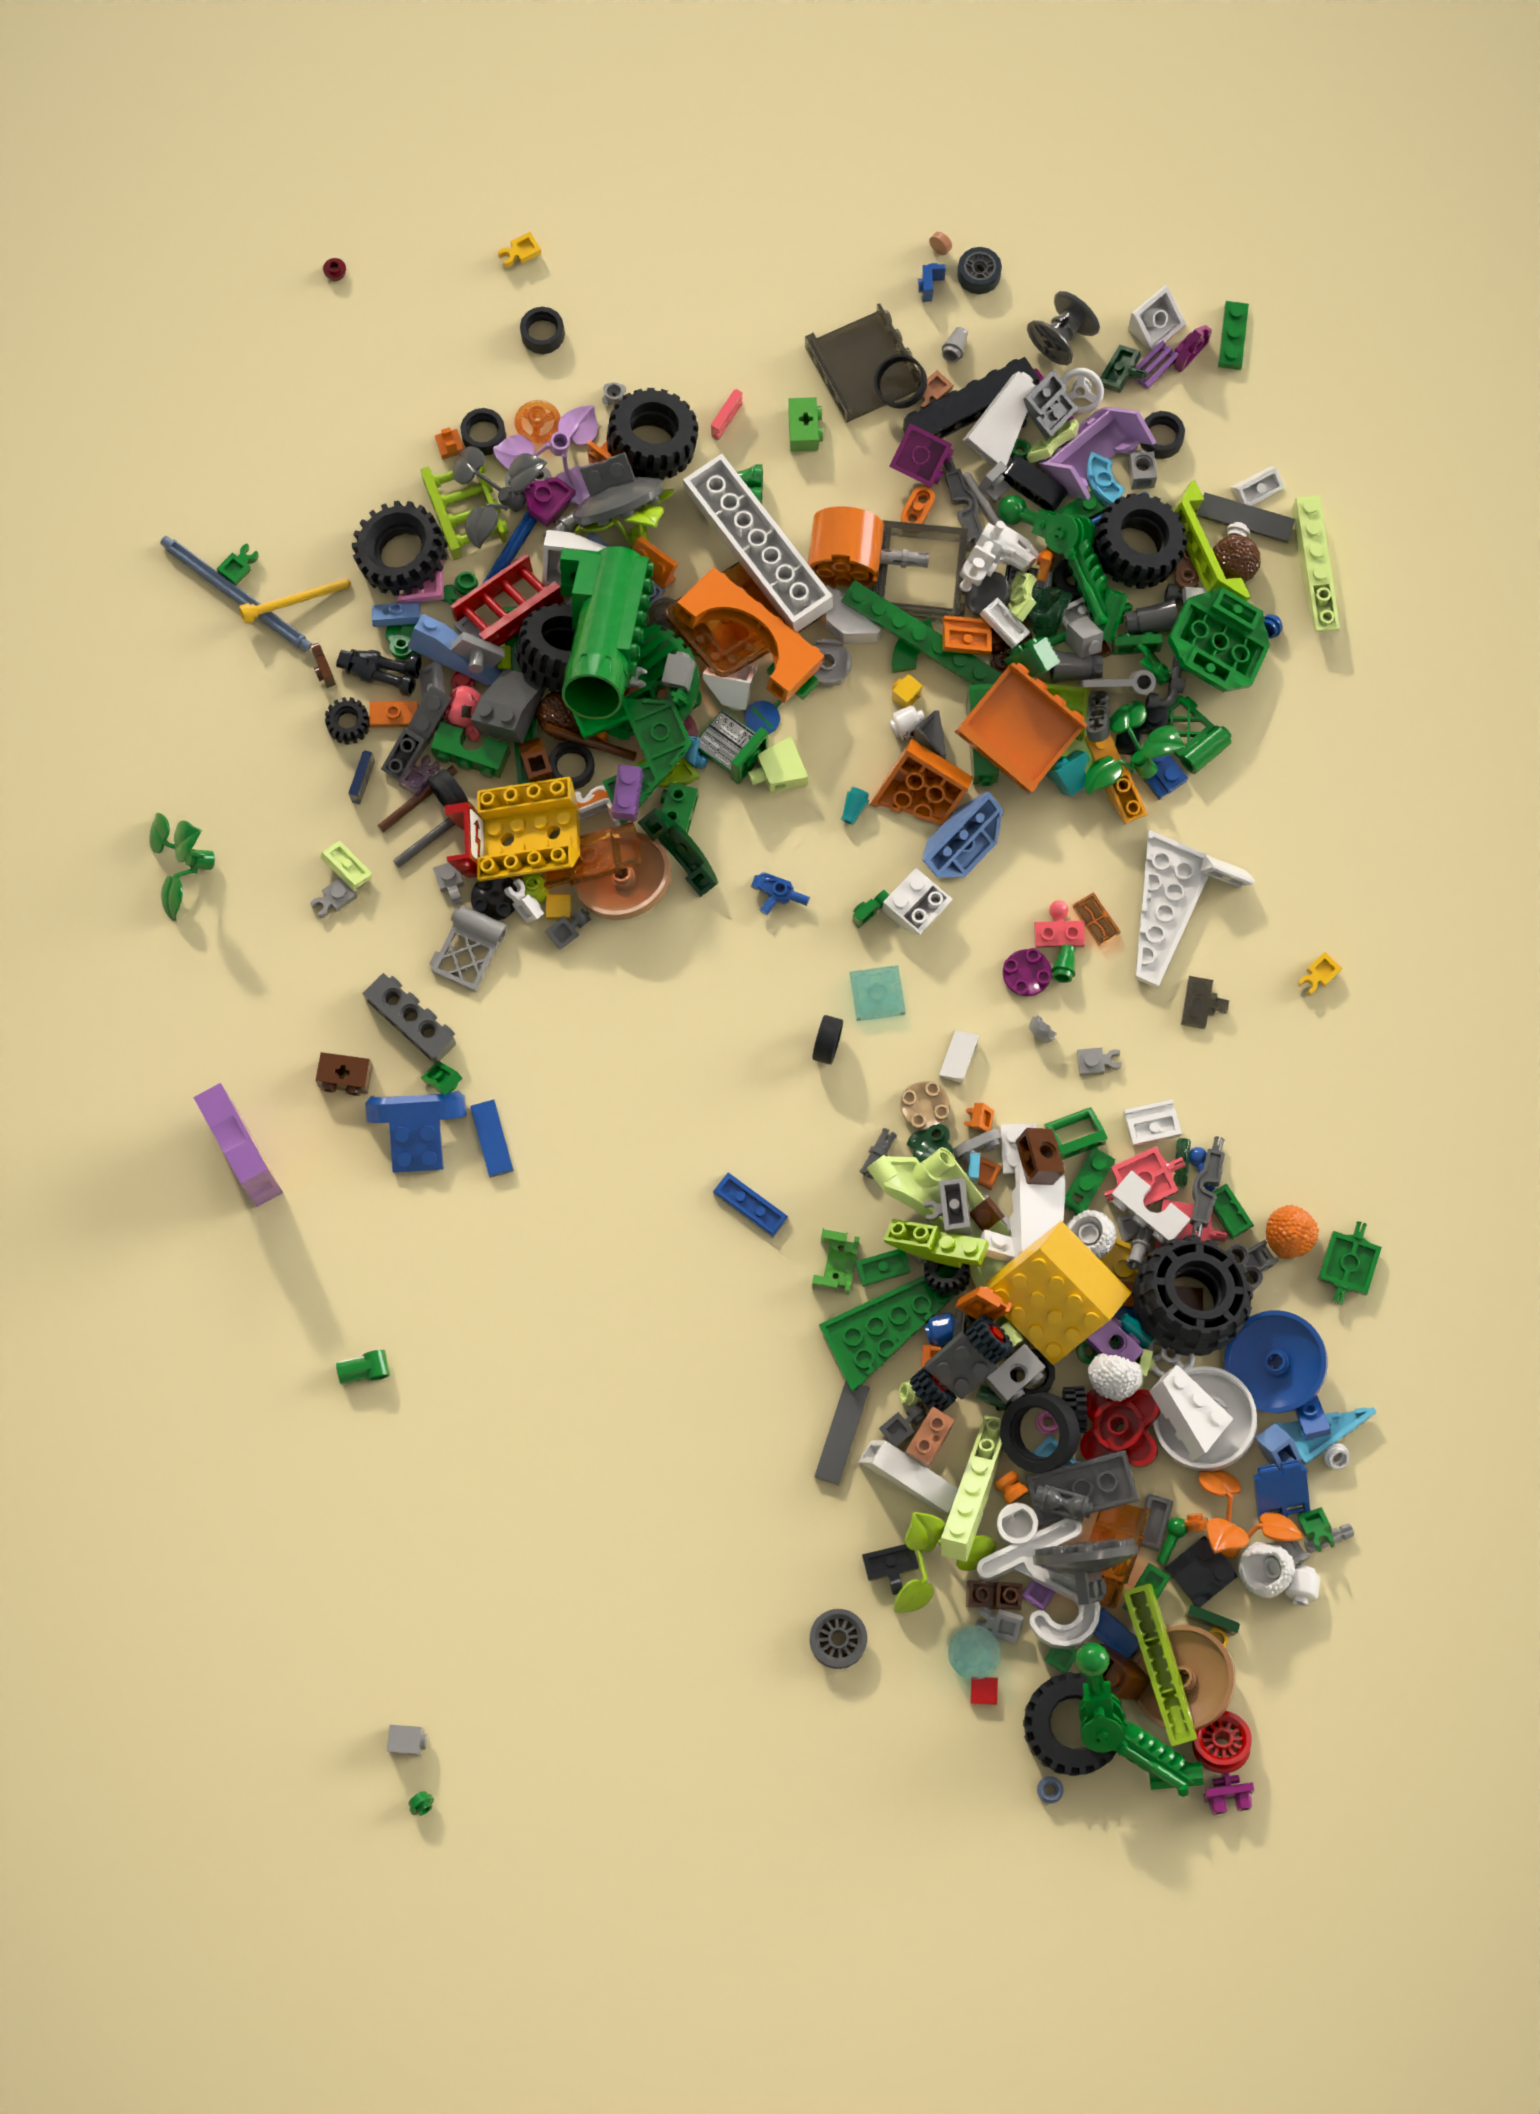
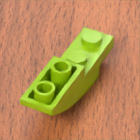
[883,1219,989,1268]

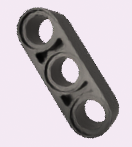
[1002,455,1068,512]

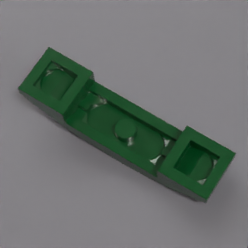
[637,808,718,897]

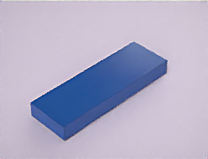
[470,1099,514,1178]
[713,1172,788,1237]

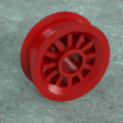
[1192,1711,1252,1774]

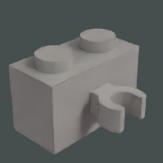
[924,1178,972,1235]

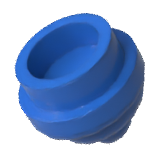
[1264,614,1283,638]

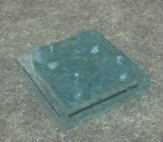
[849,965,906,1021]

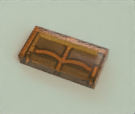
[1073,892,1121,947]

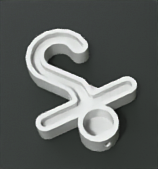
[977,1503,1100,1649]

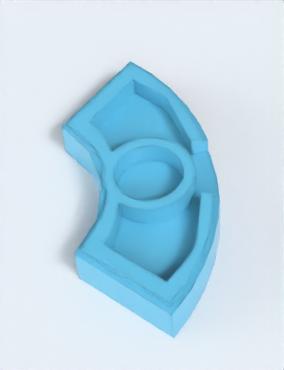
[1086,452,1125,506]

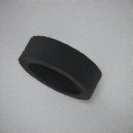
[1000,1392,1080,1473]

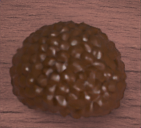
[1213,535,1261,584]
[536,691,580,741]

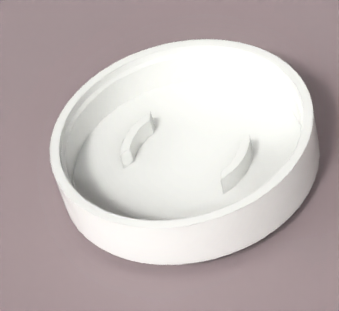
[1153,1366,1257,1472]

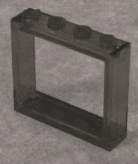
[875,520,972,624]

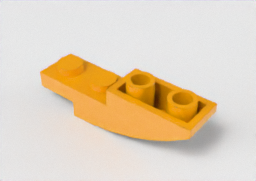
[1084,732,1148,824]

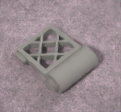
[1080,670,1156,694]
[429,905,508,991]

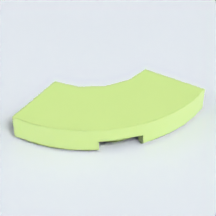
[1027,419,1079,463]
[1008,571,1037,622]

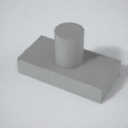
[450,632,505,673]

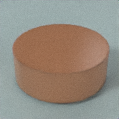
[929,232,952,256]

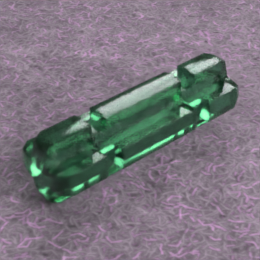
[1173,1138,1191,1187]

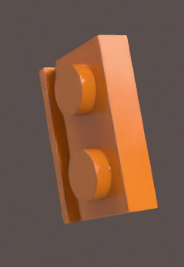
[942,615,992,656]
[955,1286,1012,1320]

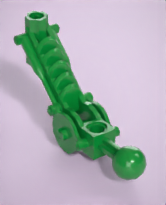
[997,495,1128,642]
[1075,1642,1204,1797]

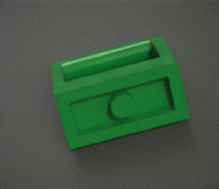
[1044,1107,1108,1160]

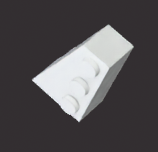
[1149,1365,1233,1462]

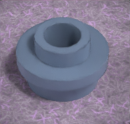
[1037,1776,1064,1804]

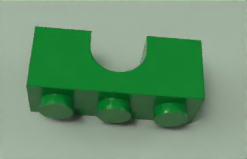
[430,722,511,778]

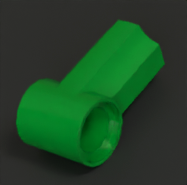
[336,1350,390,1385]

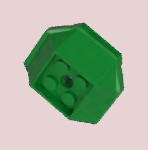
[1167,587,1270,693]

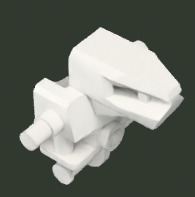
[959,521,1039,592]

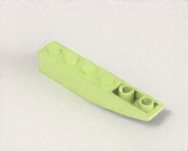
[1292,495,1340,632]
[941,1415,1003,1562]

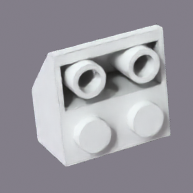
[882,868,953,935]

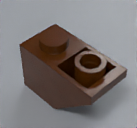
[517,737,553,783]
[1100,1644,1151,1701]

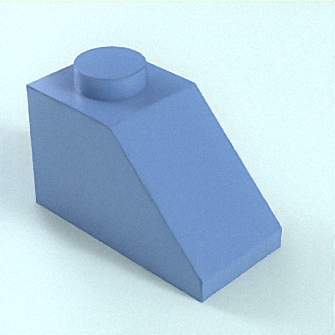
[1255,1423,1308,1473]

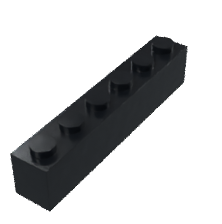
[903,357,1039,439]

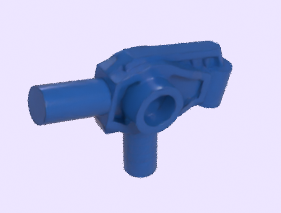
[750,872,810,916]

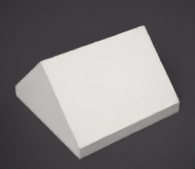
[1128,285,1186,351]

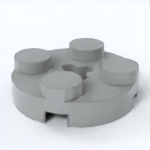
[812,638,851,687]

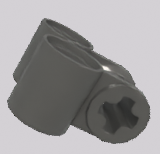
[1228,1240,1279,1292]

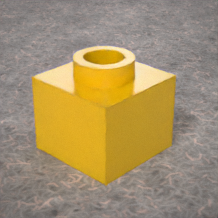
[892,674,923,709]

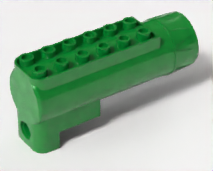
[560,546,654,719]

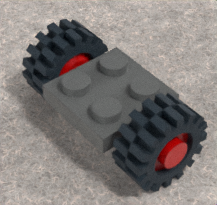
[910,1315,1014,1412]

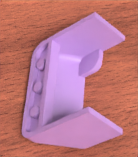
[1038,407,1156,500]

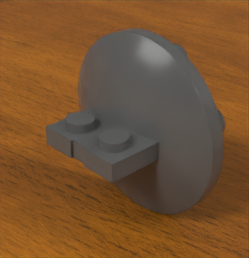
[572,452,664,527]
[1033,1538,1139,1605]

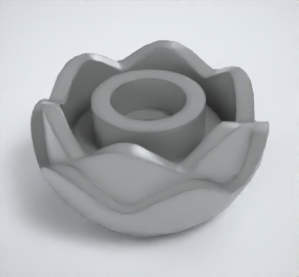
[1029,1015,1057,1043]

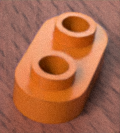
[901,486,935,531]

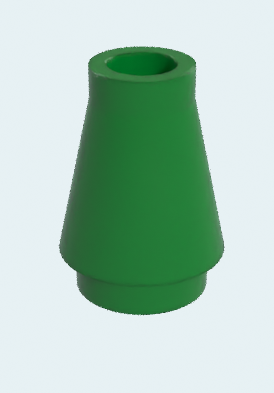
[1051,944,1075,983]

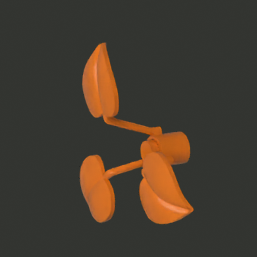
[1198,1470,1303,1558]

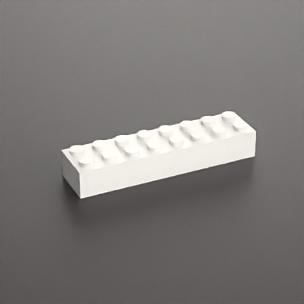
[683,454,833,632]

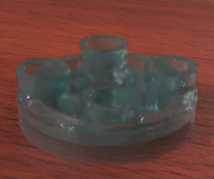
[948,1626,1001,1680]

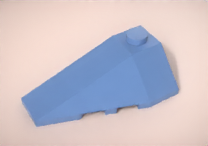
[408,614,503,687]

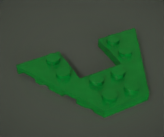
[571,697,692,827]

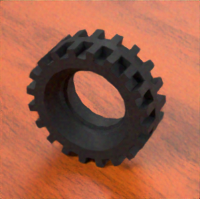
[352,501,448,596]
[1023,1672,1126,1776]

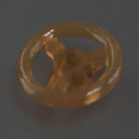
[514,400,561,443]

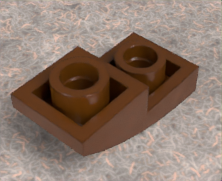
[966,1580,1023,1610]

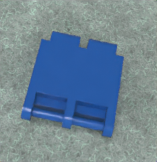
[1253,1459,1310,1523]

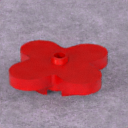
[1080,1389,1161,1468]

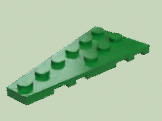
[819,1266,967,1394]

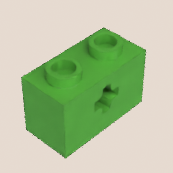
[788,397,823,452]

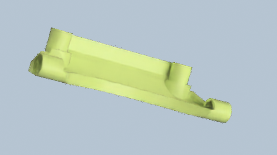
[867,1147,1023,1347]

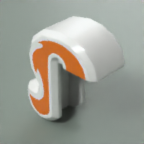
[575,786,622,831]

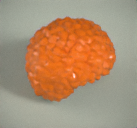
[1266,1205,1319,1260]

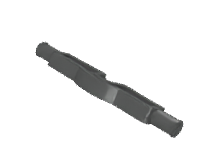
[944,457,983,546]
[1190,1136,1225,1240]

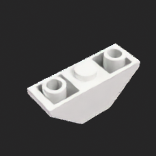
[825,585,881,644]

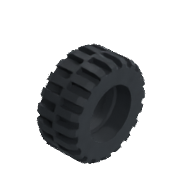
[606,388,699,480]
[1092,493,1187,589]
[516,604,576,692]

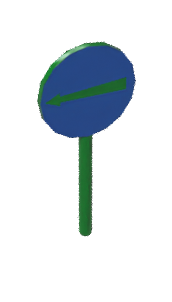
[744,700,782,735]

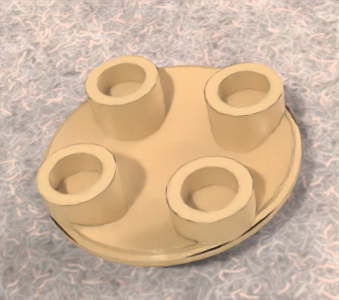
[900,1081,950,1130]

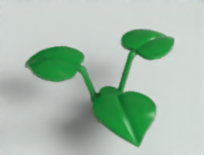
[1085,701,1186,795]
[149,813,215,921]

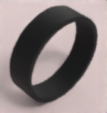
[874,354,927,409]

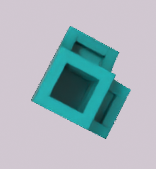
[1046,750,1090,796]

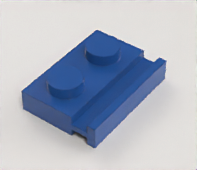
[1130,754,1188,800]

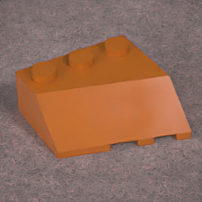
[870,739,973,825]

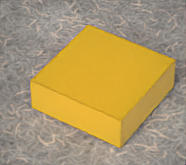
[546,894,571,920]

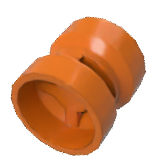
[994,1470,1029,1505]

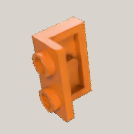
[632,536,679,588]

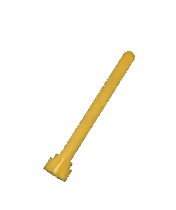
[239,579,351,624]

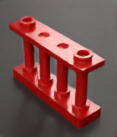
[451,554,564,647]

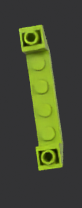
[1173,480,1251,601]

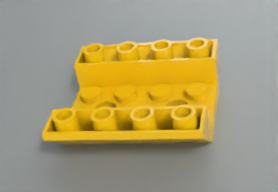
[477,776,580,881]

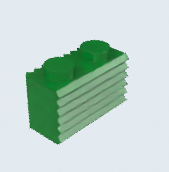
[1004,637,1060,678]

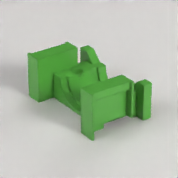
[812,1228,860,1295]

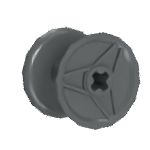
[1027,291,1100,366]

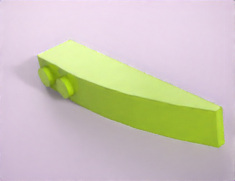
[1123,1584,1197,1747]

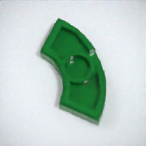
[892,619,933,673]

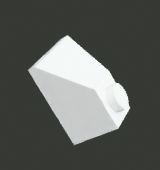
[702,656,758,710]

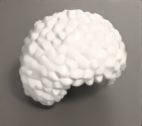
[1066,1210,1116,1259]
[1088,1353,1143,1402]
[1238,1542,1295,1599]

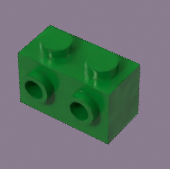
[660,782,699,834]

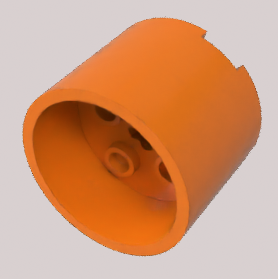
[807,506,884,589]

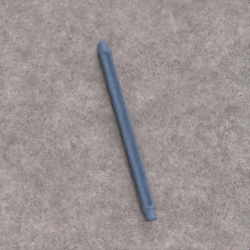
[160,536,312,652]

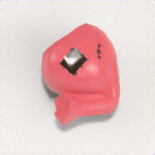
[444,686,482,742]

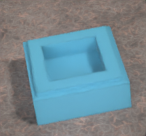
[968,1153,980,1184]

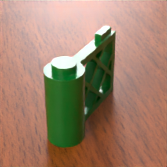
[1165,695,1232,774]

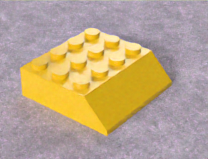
[985,1221,1131,1365]

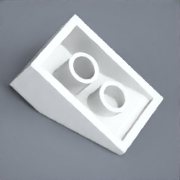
[542,530,606,587]

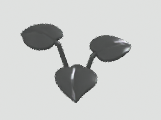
[452,446,547,549]

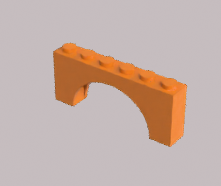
[674,567,824,704]

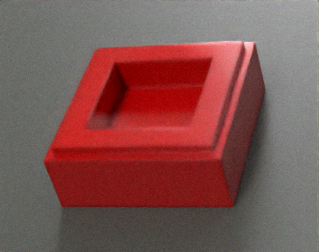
[970,1676,998,1705]

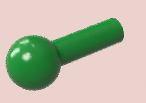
[1156,1517,1187,1565]

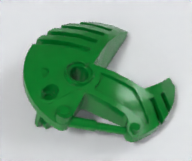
[607,623,699,741]

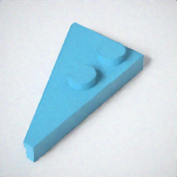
[1276,1407,1376,1466]

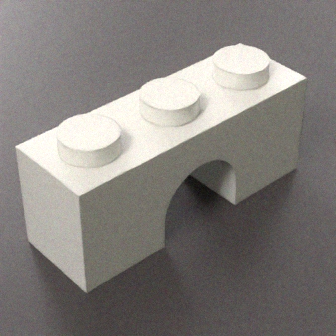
[1112,1170,1191,1244]

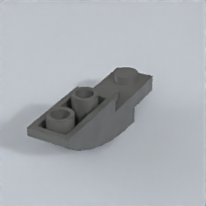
[381,686,453,782]

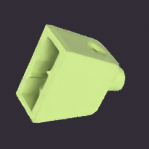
[747,736,808,792]

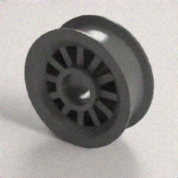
[809,1609,867,1669]

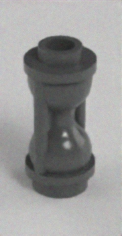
[1033,1484,1093,1522]

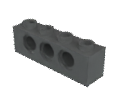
[362,973,456,1064]

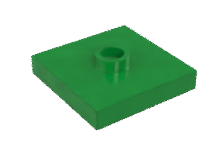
[731,726,768,784]

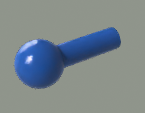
[1188,1147,1215,1192]

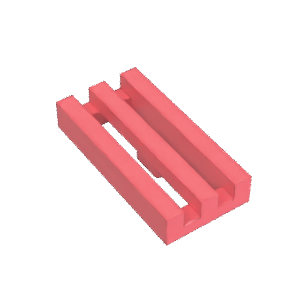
[711,389,743,440]

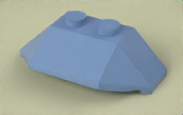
[922,792,1003,878]

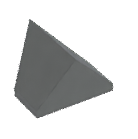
[913,710,946,759]

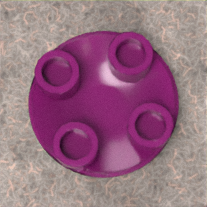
[1003,948,1052,997]

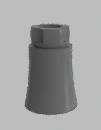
[1125,599,1178,635]
[1050,650,1103,683]

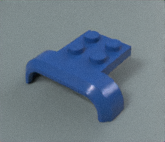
[365,1090,467,1173]

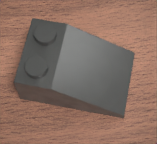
[471,669,546,744]

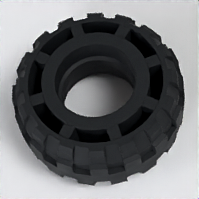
[1131,1236,1253,1356]

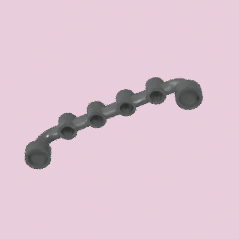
[1145,583,1186,709]

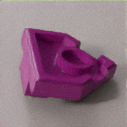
[1174,325,1212,372]
[525,477,576,528]

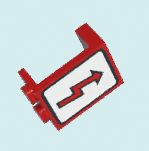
[445,802,484,878]

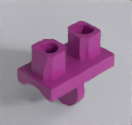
[1203,1773,1254,1815]

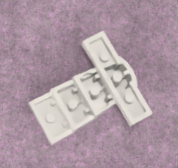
[981,1162,1065,1263]

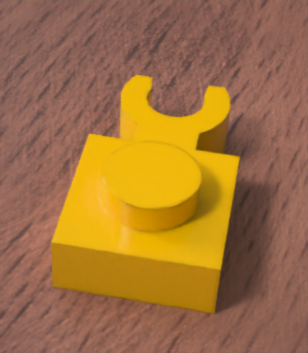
[498,232,542,268]
[1298,952,1343,996]

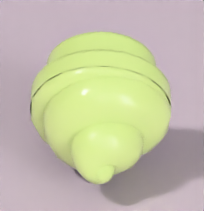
[899,1380,921,1406]

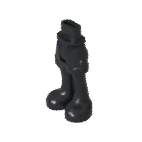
[336,649,422,697]

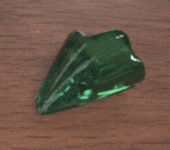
[1027,586,1072,638]

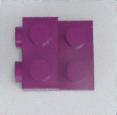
[889,423,954,487]

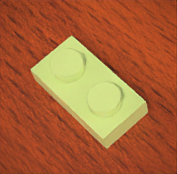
[320,841,373,890]

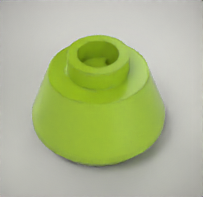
[520,873,550,904]

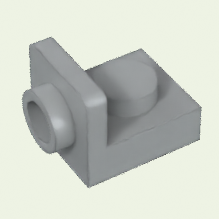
[978,461,1010,502]

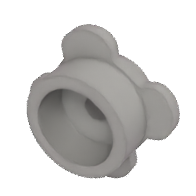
[602,382,626,405]

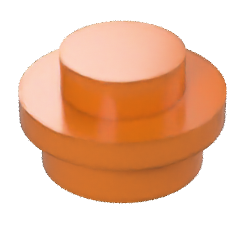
[1184,1513,1209,1532]

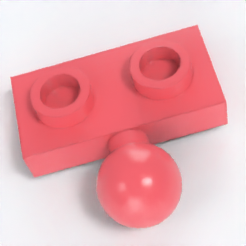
[1034,900,1085,948]

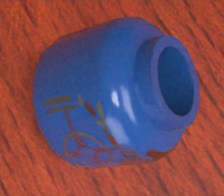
[925,1312,964,1349]

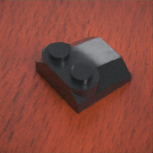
[1164,1536,1238,1607]

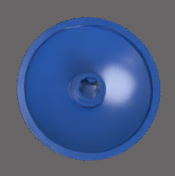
[1224,1310,1328,1413]

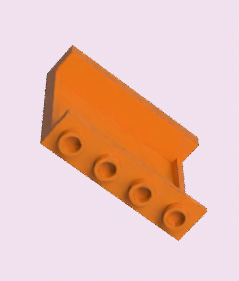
[955,662,1088,794]

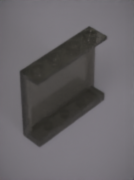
[805,303,921,423]

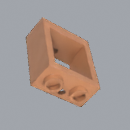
[905,1406,955,1468]

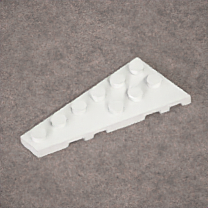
[1135,830,1209,989]

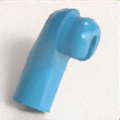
[685,736,708,769]

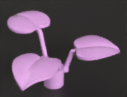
[493,405,598,505]

